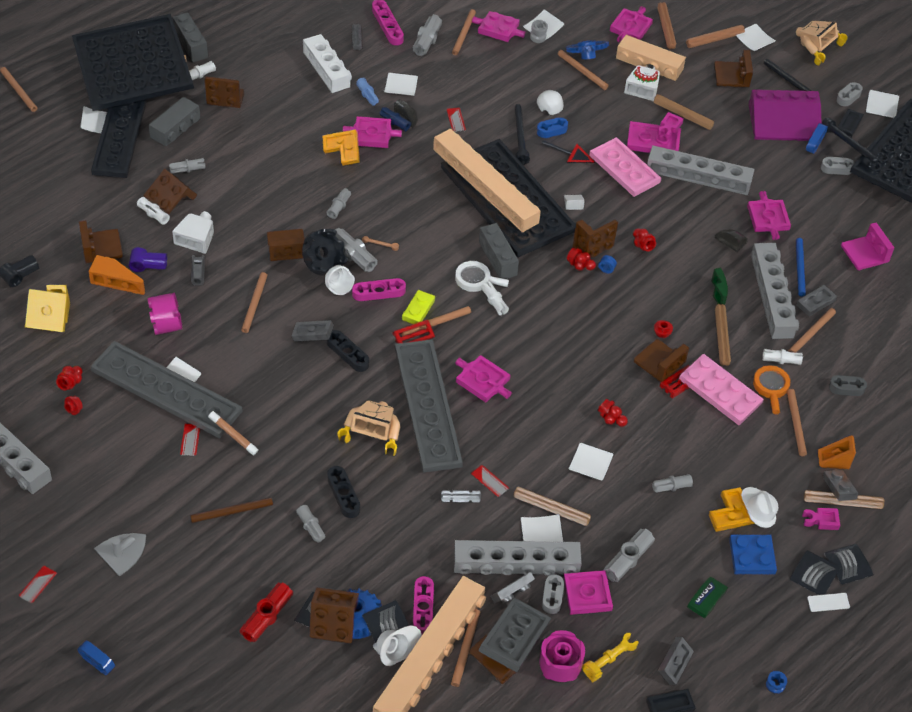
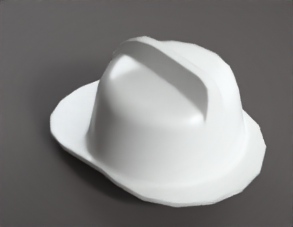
[741,487,778,528]
[373,625,422,666]

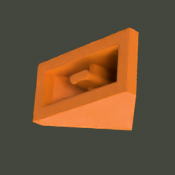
[818,435,856,469]

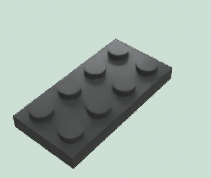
[479,598,551,672]

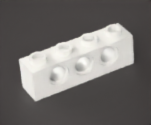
[303,34,352,93]

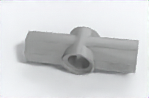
[413,14,442,56]
[335,228,377,272]
[604,529,655,582]

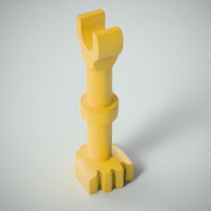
[582,633,639,682]

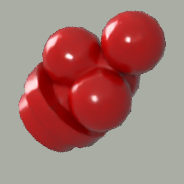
[633,228,656,252]
[567,248,596,271]
[56,366,83,391]
[597,399,628,427]

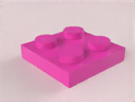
[563,570,613,615]

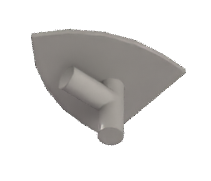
[94,533,146,576]

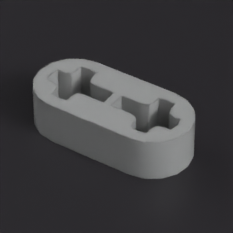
[837,82,862,106]
[821,157,854,175]
[542,575,564,614]

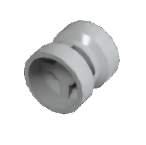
[530,20,548,43]

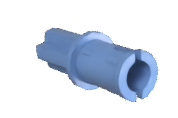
[356,78,379,106]

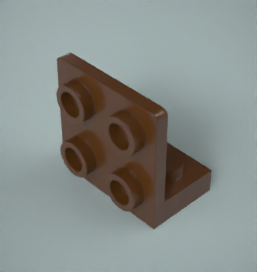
[714,50,753,87]
[205,77,244,108]
[143,169,197,215]
[79,220,123,263]
[572,220,618,258]
[267,229,305,261]
[633,339,689,382]
[310,587,359,643]

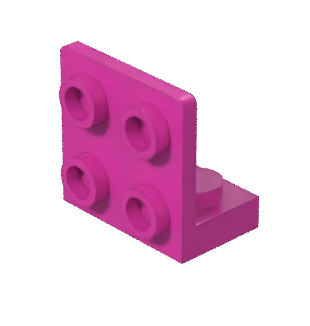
[841,222,894,270]

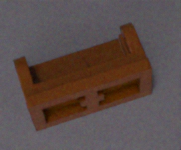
[469,635,517,684]

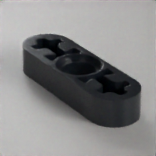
[327,330,369,372]
[327,466,360,518]

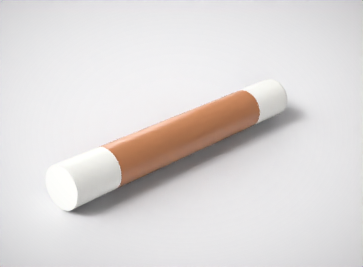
[208,411,259,456]

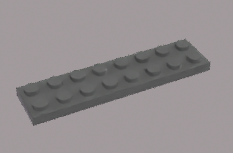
[395,339,463,473]
[90,341,243,439]

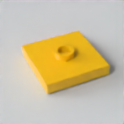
[25,289,68,332]

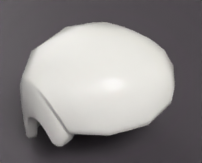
[537,90,564,115]
[325,265,355,295]

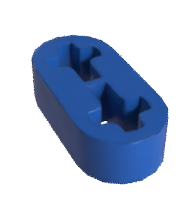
[537,117,568,138]
[806,123,828,154]
[77,640,115,675]

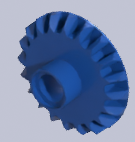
[566,40,609,59]
[347,588,382,639]

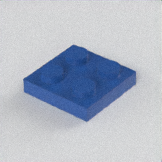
[729,535,777,574]

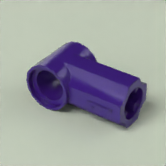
[129,247,167,272]

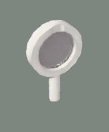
[455,261,509,292]

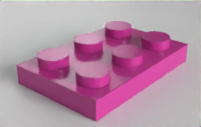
[627,121,681,153]

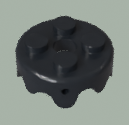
[302,229,348,276]

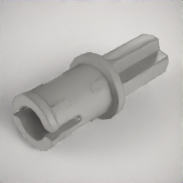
[169,158,205,174]
[326,188,351,219]
[652,474,693,493]
[296,505,325,543]

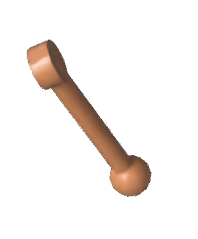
[362,236,399,251]

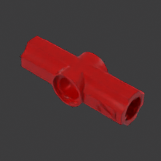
[240,582,293,642]

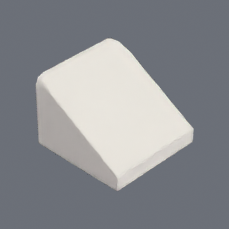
[564,195,584,210]

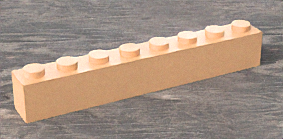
[433,129,540,232]
[373,576,486,712]

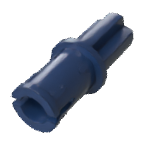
[379,107,411,132]

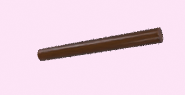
[190,497,273,523]

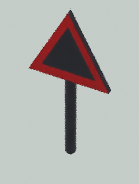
[541,141,595,163]

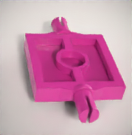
[610,6,653,42]
[472,11,526,42]
[343,117,402,148]
[747,191,791,240]
[455,355,512,402]

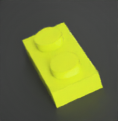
[402,290,435,324]

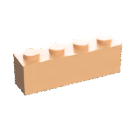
[616,35,686,81]

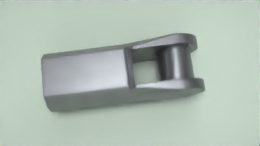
[191,255,205,286]

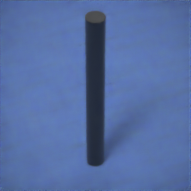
[764,59,812,91]

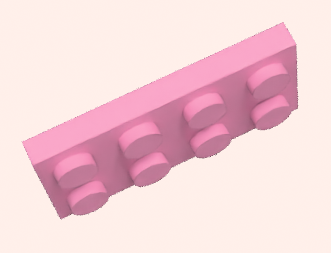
[589,137,661,197]
[679,354,764,425]

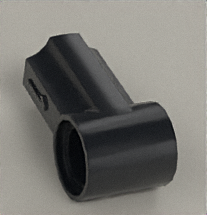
[0,255,40,287]

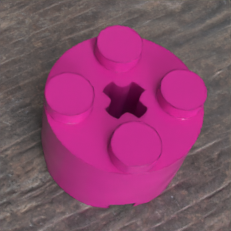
[148,293,182,335]
[539,630,585,682]

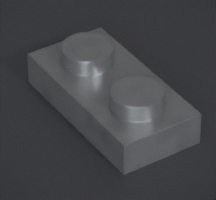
[796,285,837,317]
[292,320,334,341]
[823,469,858,501]
[490,572,535,603]
[658,637,694,685]

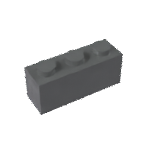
[173,13,208,62]
[149,97,200,146]
[479,223,519,279]

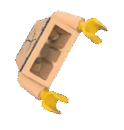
[796,21,847,66]
[338,401,400,456]

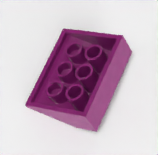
[748,90,822,141]

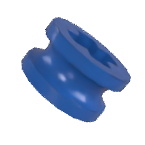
[598,255,617,273]
[766,671,787,693]

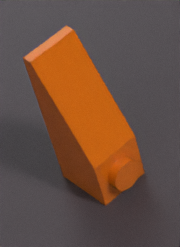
[89,255,145,295]

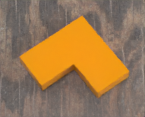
[323,129,360,166]
[709,487,754,532]

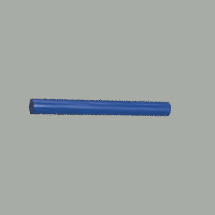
[796,238,806,297]

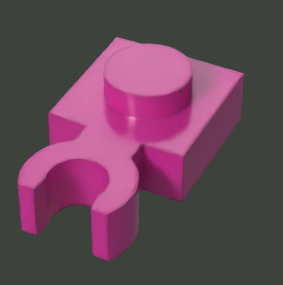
[657,112,684,139]
[802,508,840,530]

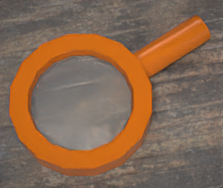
[753,365,790,415]

